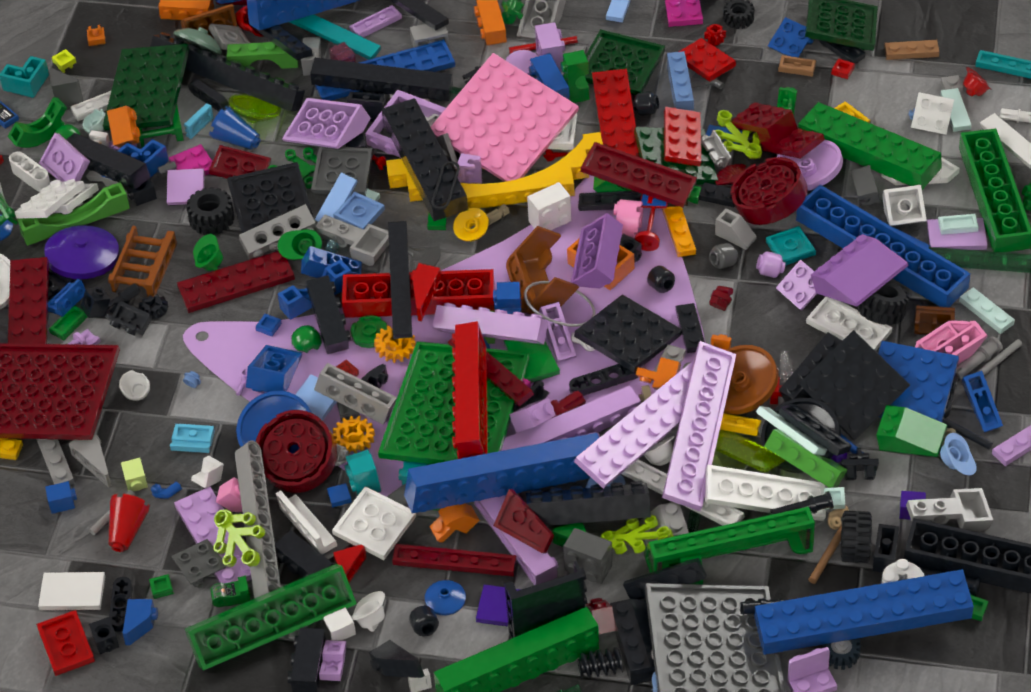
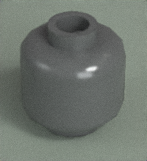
[709,243,738,269]

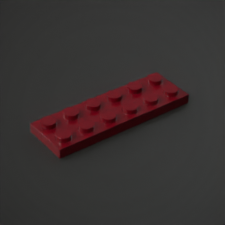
[580,142,697,208]
[177,251,295,313]
[8,257,49,344]

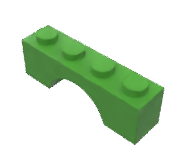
[227,42,299,69]
[764,429,847,488]

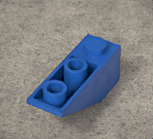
[301,246,362,278]

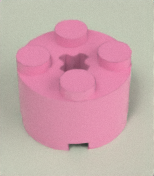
[614,199,643,238]

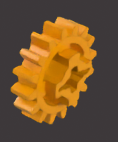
[374,325,416,363]
[333,416,375,455]

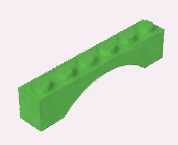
[17,182,130,246]

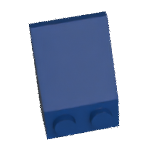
[246,345,302,392]

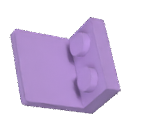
[776,259,817,310]
[787,647,837,692]

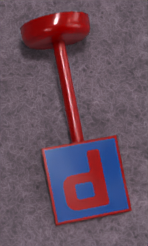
[634,194,668,251]

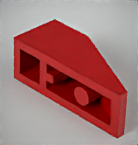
[411,263,441,322]

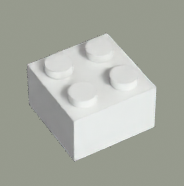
[527,182,571,230]

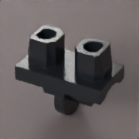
[841,448,879,480]

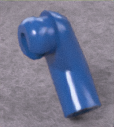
[151,482,182,499]

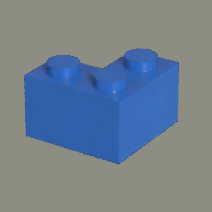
[118,139,169,178]
[493,282,521,314]

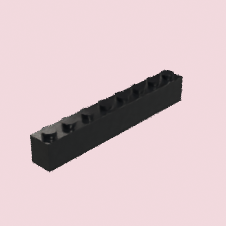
[310,57,453,101]

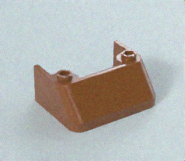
[506,226,579,314]

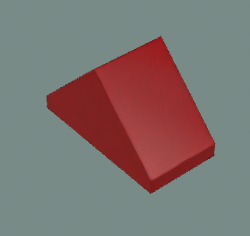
[333,545,366,583]

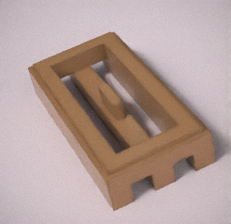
[778,55,816,77]

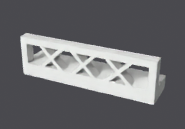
[276,490,337,555]

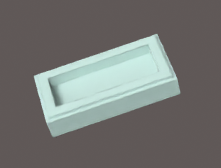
[938,214,979,235]

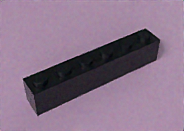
[66,133,150,189]

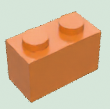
[107,106,140,148]

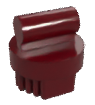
[709,286,733,311]

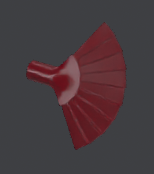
[715,164,746,185]

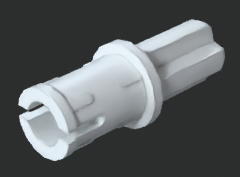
[1000,108,1031,123]

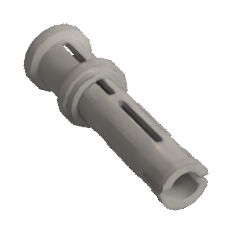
[955,336,1003,381]

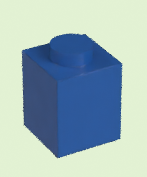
[45,481,77,514]

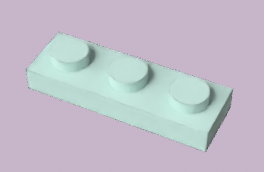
[959,287,1015,334]

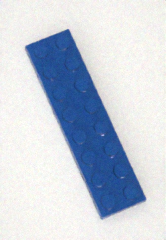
[315,39,455,101]

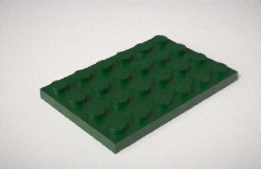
[103,44,190,131]

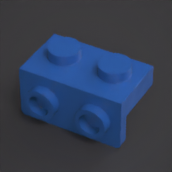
[48,279,86,317]

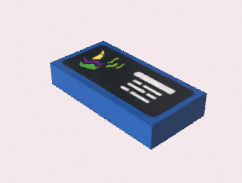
[0,101,19,129]

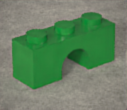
[561,50,589,103]

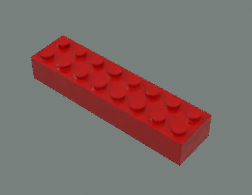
[342,269,495,318]
[452,321,488,459]

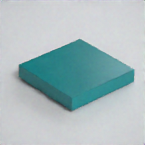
[766,226,816,266]

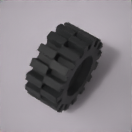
[723,0,755,29]

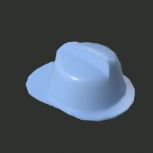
[940,433,976,476]

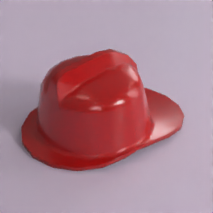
[963,67,992,97]

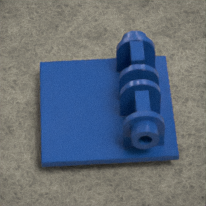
[768,17,814,58]

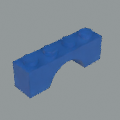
[278,259,351,320]

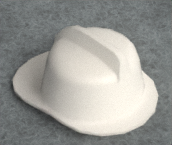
[644,436,674,466]
[351,591,385,632]

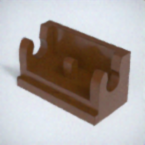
[914,306,955,335]

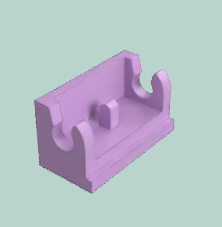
[456,153,482,184]

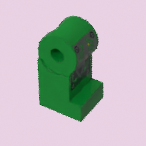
[210,575,251,607]

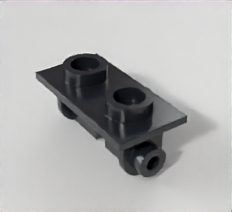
[513,380,550,412]

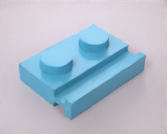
[170,424,215,453]

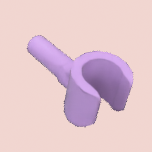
[236,369,247,396]

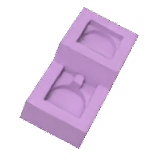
[319,640,347,681]

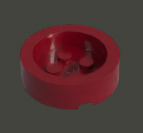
[731,157,808,225]
[255,410,337,493]

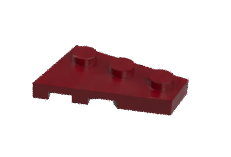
[493,489,554,554]

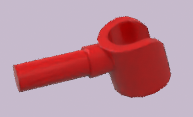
[543,149,569,162]
[372,155,387,170]

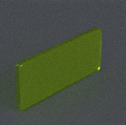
[715,430,785,472]

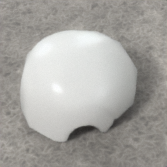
[119,370,150,401]

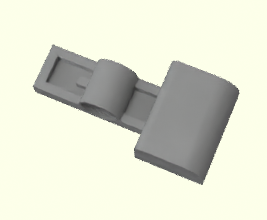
[315,215,389,266]
[906,488,993,532]

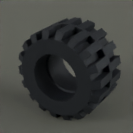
[186,187,235,235]
[857,282,909,325]
[841,510,872,563]

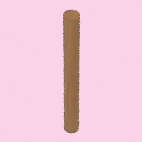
[809,523,842,584]

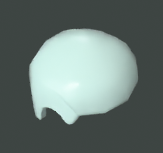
[82,109,106,134]

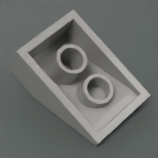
[517,0,566,40]

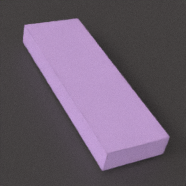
[349,5,402,38]

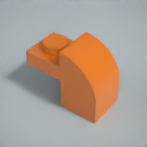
[636,357,681,390]
[429,503,480,543]

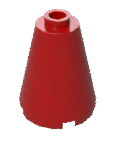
[108,494,150,552]

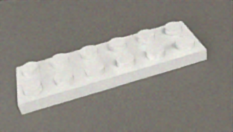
[705,465,826,521]

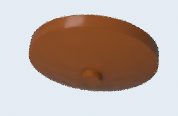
[723,345,779,415]

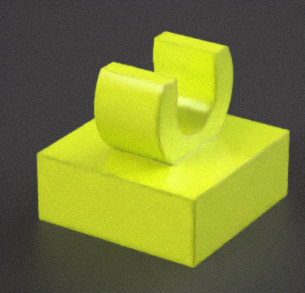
[52,49,76,73]

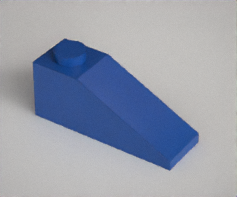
[962,371,1003,433]

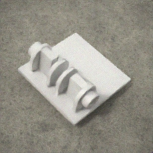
[911,92,954,135]

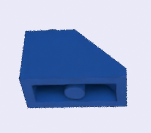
[123,599,158,645]

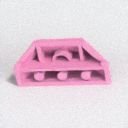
[915,321,987,365]

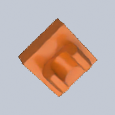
[87,25,106,46]
[711,334,732,350]

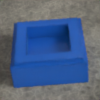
[255,314,282,337]
[327,483,352,508]

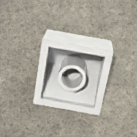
[882,185,927,226]

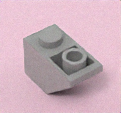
[715,208,757,250]

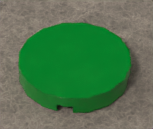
[350,315,387,348]

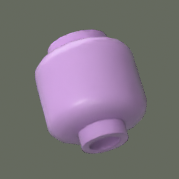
[756,251,785,278]

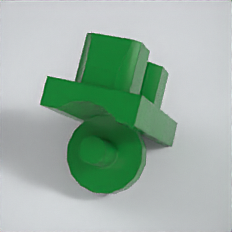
[501,0,524,24]
[777,87,798,115]

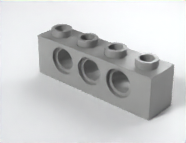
[239,204,316,260]
[314,363,397,425]

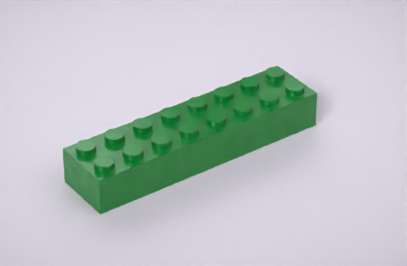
[798,102,942,190]
[959,128,1031,254]
[184,564,357,670]
[434,607,599,692]

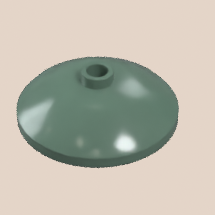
[173,27,222,55]

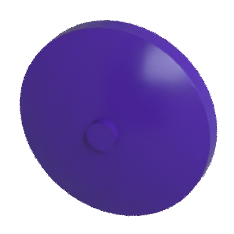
[44,225,119,279]

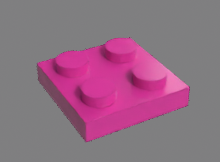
[665,0,703,27]
[169,144,213,176]

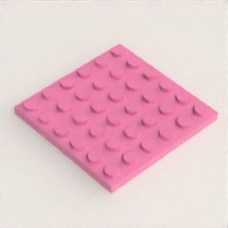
[431,53,579,182]

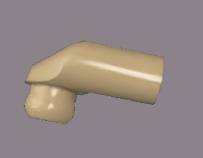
[827,505,849,530]

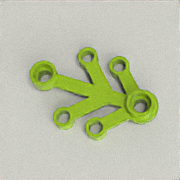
[715,110,762,159]
[213,509,265,567]
[600,515,674,555]

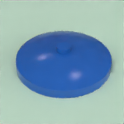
[237,391,312,454]

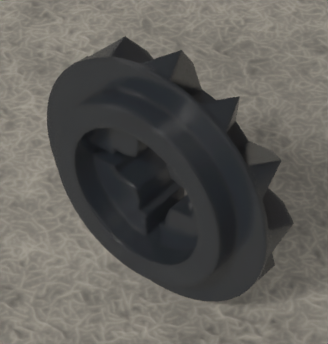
[138,294,168,319]

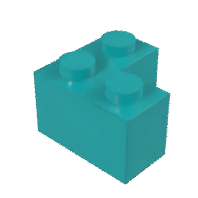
[0,56,49,98]
[344,450,381,495]

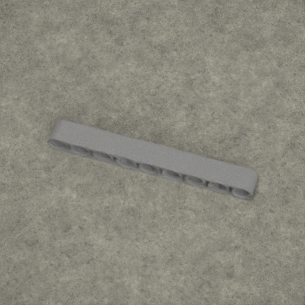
[235,440,281,598]

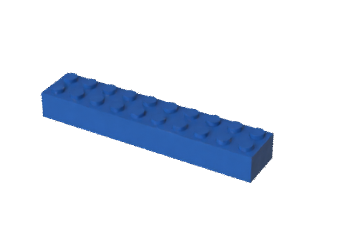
[796,185,971,308]
[404,433,599,514]
[754,569,974,655]

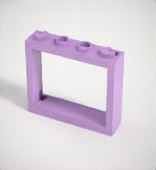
[365,90,446,158]

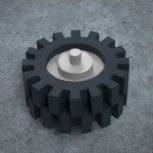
[822,639,861,670]

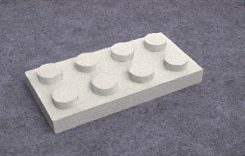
[15,179,85,218]
[806,296,892,351]

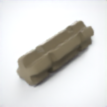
[486,204,509,225]

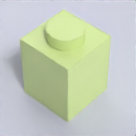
[121,458,148,491]

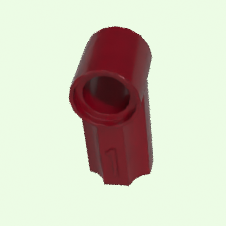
[551,391,586,418]

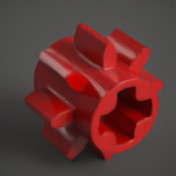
[704,24,726,46]

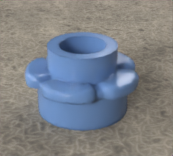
[183,371,201,388]

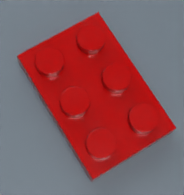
[678,38,736,82]
[36,610,95,676]

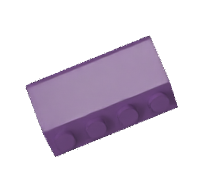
[571,213,623,289]

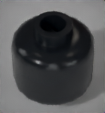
[632,91,659,116]
[647,265,675,293]
[409,605,439,637]

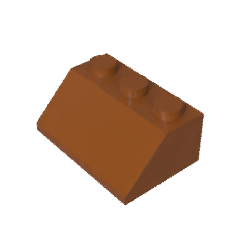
[180,4,237,44]

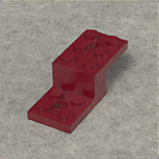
[731,103,825,159]

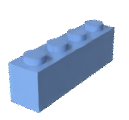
[667,51,694,111]

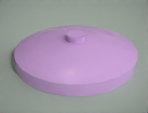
[777,140,843,191]

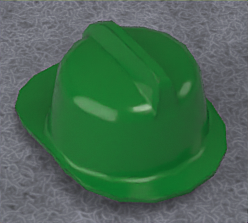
[277,229,322,260]
[193,234,223,271]

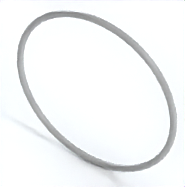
[524,281,596,327]

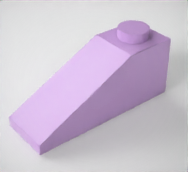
[539,302,576,362]

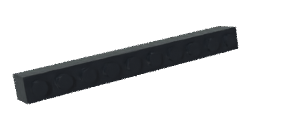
[150,32,305,112]

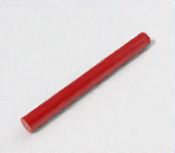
[509,36,578,54]

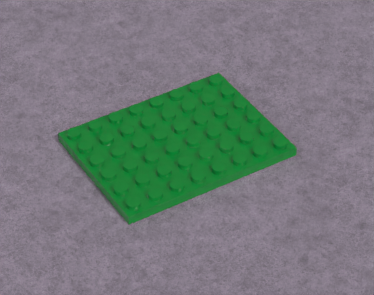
[378,341,529,464]

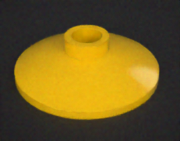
[453,208,489,242]

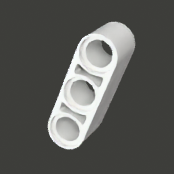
[9,152,50,192]

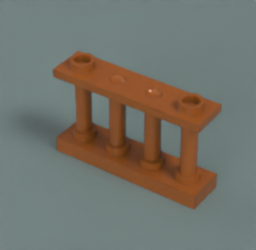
[108,226,177,297]

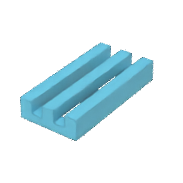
[184,103,214,139]

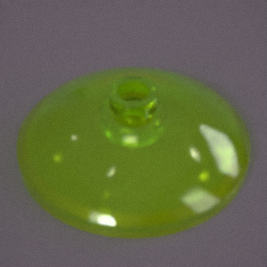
[228,94,281,123]

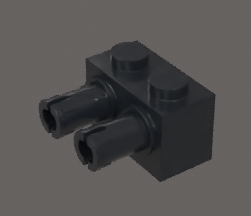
[347,91,385,122]

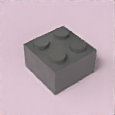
[564,528,612,584]

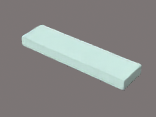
[756,406,828,456]

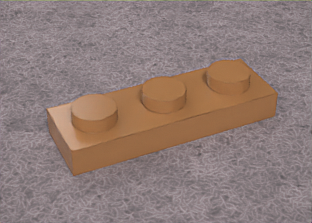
[884,40,939,60]

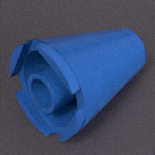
[209,106,261,150]

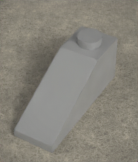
[301,37,321,76]
[69,434,112,487]

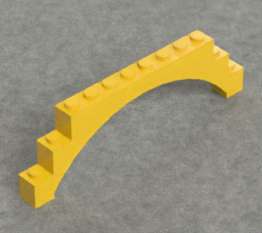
[386,132,603,209]

